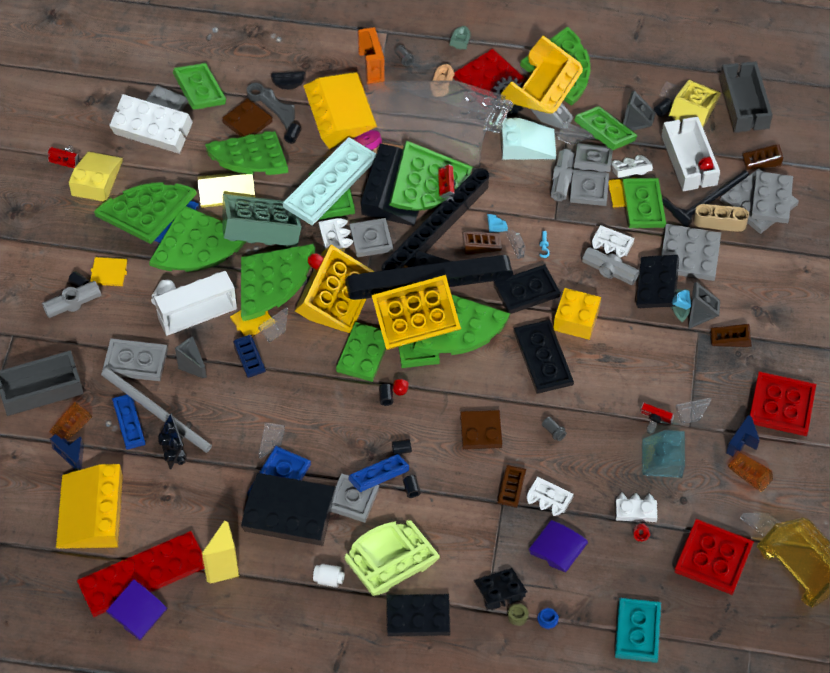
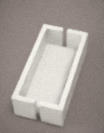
[110,94,193,154]
[662,117,720,191]
[154,271,237,336]

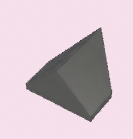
[623,91,656,131]
[688,282,720,329]
[175,337,207,378]

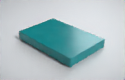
[615,598,661,663]

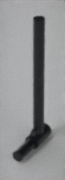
[662,170,749,227]

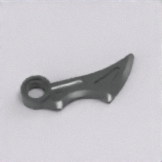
[247,83,295,131]

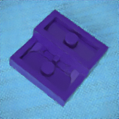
[529,520,588,572]
[107,580,167,640]

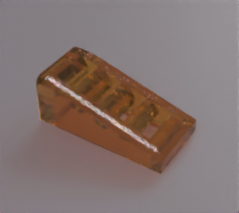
[49,402,93,441]
[728,452,773,492]

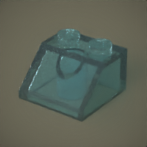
[642,430,685,478]

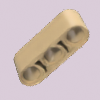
[693,204,749,232]

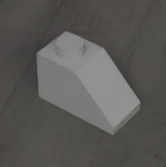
[530,103,573,130]

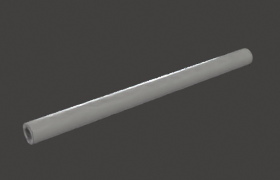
[101,368,212,453]

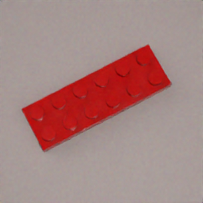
[77,531,205,618]

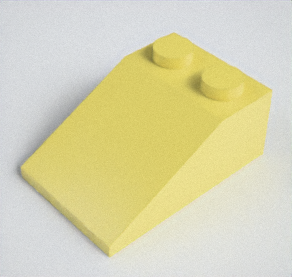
[669,80,721,127]
[69,152,123,202]

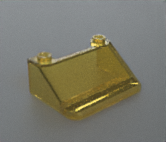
[756,518,830,608]

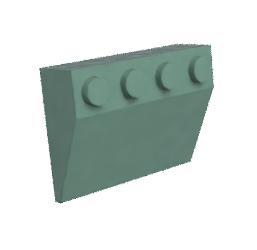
[222,194,301,247]

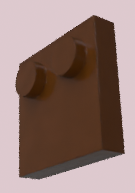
[222,99,273,137]
[460,410,502,449]

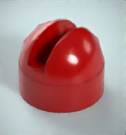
[698,156,713,171]
[308,253,324,270]
[393,379,409,396]
[633,523,650,542]

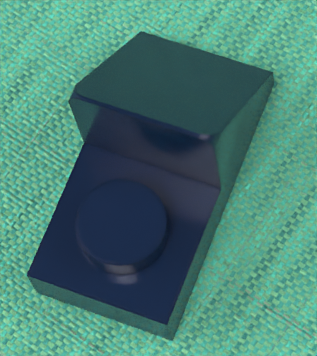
[726,415,760,457]
[50,434,84,471]

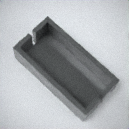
[719,61,773,132]
[0,350,84,416]

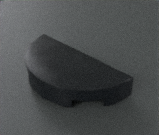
[271,71,306,90]

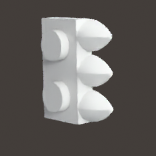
[612,155,653,178]
[318,218,353,252]
[592,225,634,258]
[527,477,573,516]
[616,493,657,522]

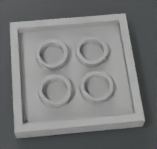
[720,168,799,234]
[661,224,721,281]

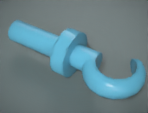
[540,231,550,258]

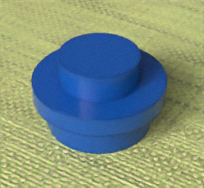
[537,608,559,629]

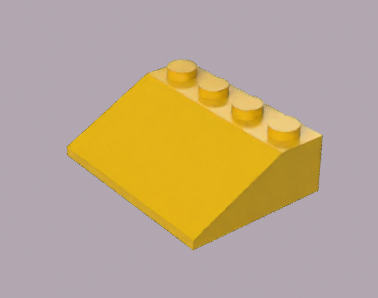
[303,72,377,149]
[295,245,375,333]
[372,275,461,350]
[56,464,123,548]

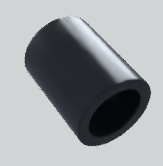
[654,98,673,117]
[284,123,301,144]
[68,271,90,288]
[379,384,394,406]
[392,439,412,455]
[403,475,421,498]

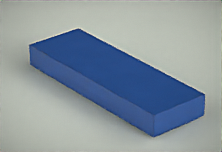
[112,394,146,450]
[348,454,410,492]

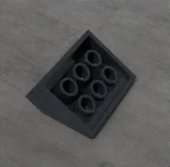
[361,143,419,226]
[241,473,336,546]

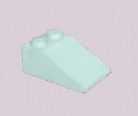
[501,118,556,160]

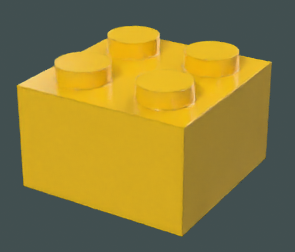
[553,288,601,340]

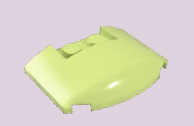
[344,520,440,596]

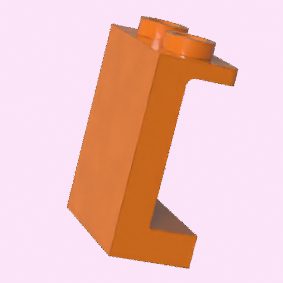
[358,27,385,84]

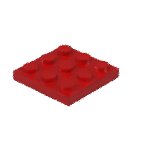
[453,49,527,109]
[750,371,817,437]
[674,519,754,595]

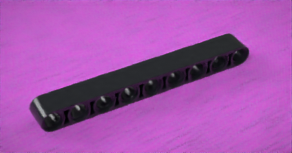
[381,168,489,271]
[345,255,513,300]

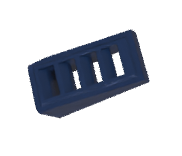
[233,335,266,378]

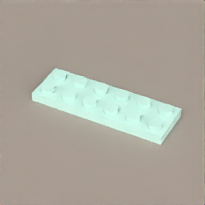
[283,137,376,225]

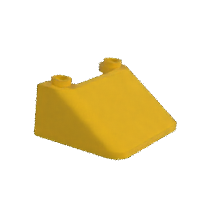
[499,36,583,114]

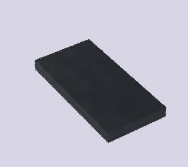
[513,320,574,394]

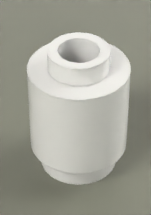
[151,280,177,306]
[313,564,345,588]

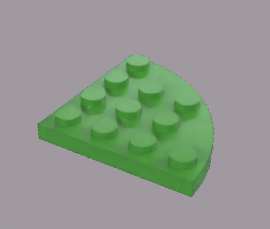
[520,27,590,106]
[205,131,289,175]
[389,141,472,210]
[94,182,197,244]
[149,206,246,272]
[241,244,315,321]
[414,294,510,355]

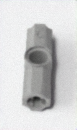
[551,149,575,202]
[582,247,640,285]
[42,281,101,318]

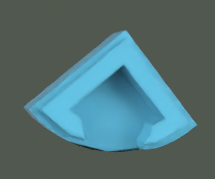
[487,214,508,233]
[672,290,691,310]

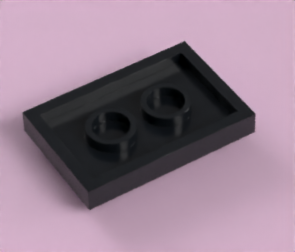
[636,255,679,308]
[493,264,561,314]
[387,594,450,637]

